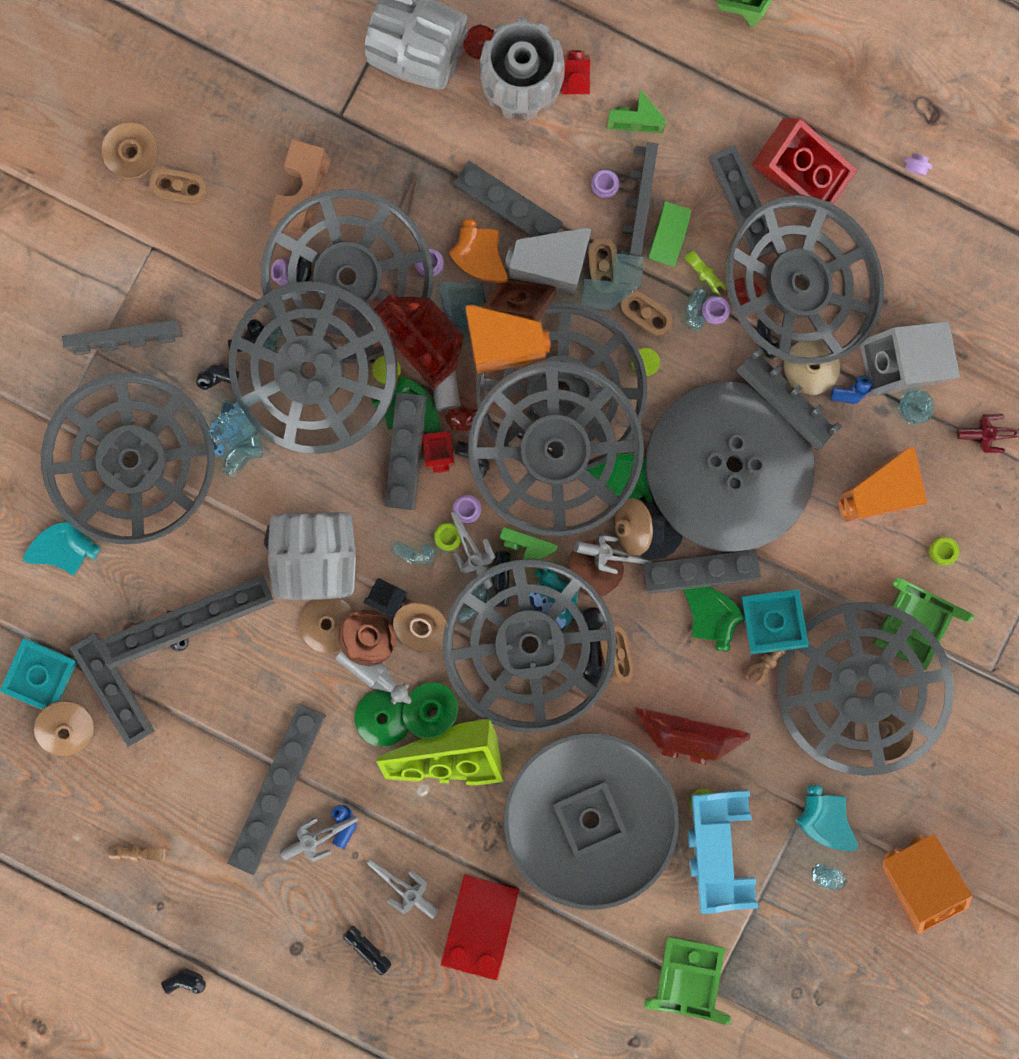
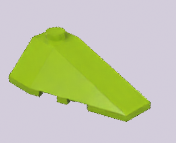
[376,719,504,786]

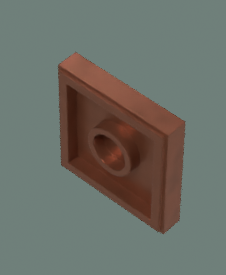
[482,278,556,322]

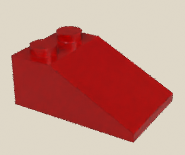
[752,118,857,205]
[440,874,519,981]

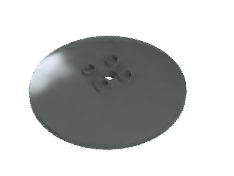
[646,382,815,552]
[504,733,679,910]

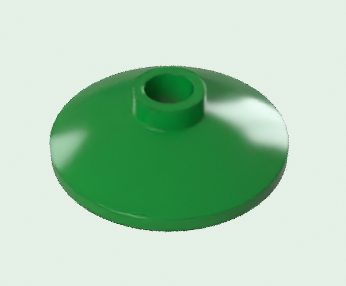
[402,682,458,739]
[355,690,409,747]

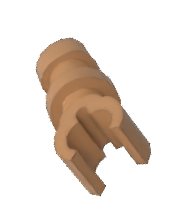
[745,650,786,687]
[107,845,166,863]

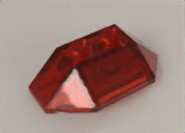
[374,295,465,390]
[634,707,751,765]

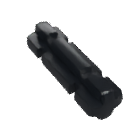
[494,551,510,607]
[343,926,391,976]

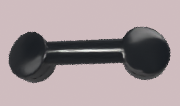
[583,607,604,686]

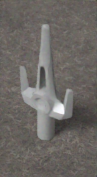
[451,511,495,590]
[574,534,653,574]
[280,816,358,862]
[367,860,439,919]

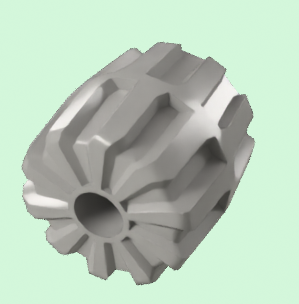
[365,0,468,90]
[479,18,565,121]
[268,512,356,600]

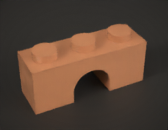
[268,140,330,236]

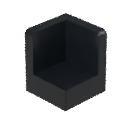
[363,578,409,618]

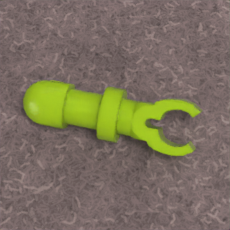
[684,250,728,297]

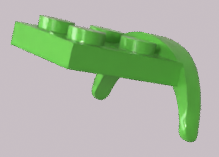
[872,577,974,670]
[644,936,731,1025]

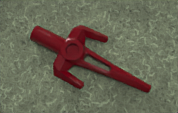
[957,414,1019,453]

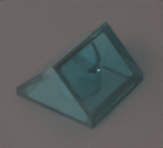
[438,282,486,347]

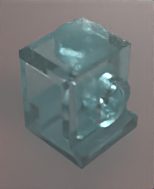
[208,402,257,451]

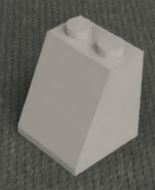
[505,228,591,297]
[860,322,960,396]

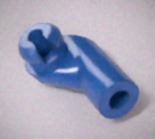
[830,376,872,404]
[332,805,356,849]

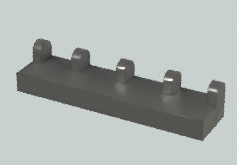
[617,142,658,261]
[736,347,842,450]

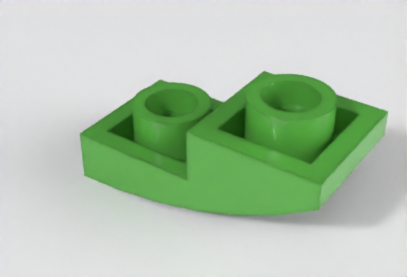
[647,201,692,267]

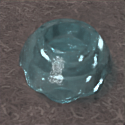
[898,389,935,425]
[811,864,848,891]

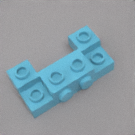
[688,789,758,914]

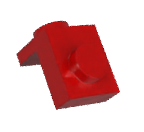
[561,50,591,95]
[423,431,455,474]

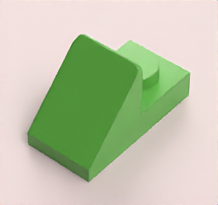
[716,0,772,28]
[607,90,666,134]
[500,527,558,560]

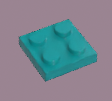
[741,589,809,655]
[0,638,78,710]

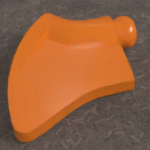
[448,218,508,283]

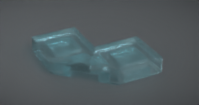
[581,254,644,312]

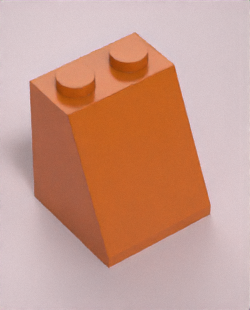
[466,305,551,374]
[838,447,928,522]
[882,834,973,934]

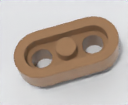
[150,168,208,204]
[588,238,620,296]
[620,291,672,337]
[600,626,634,684]

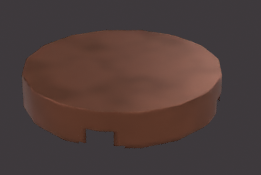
[567,539,624,596]
[338,610,396,666]

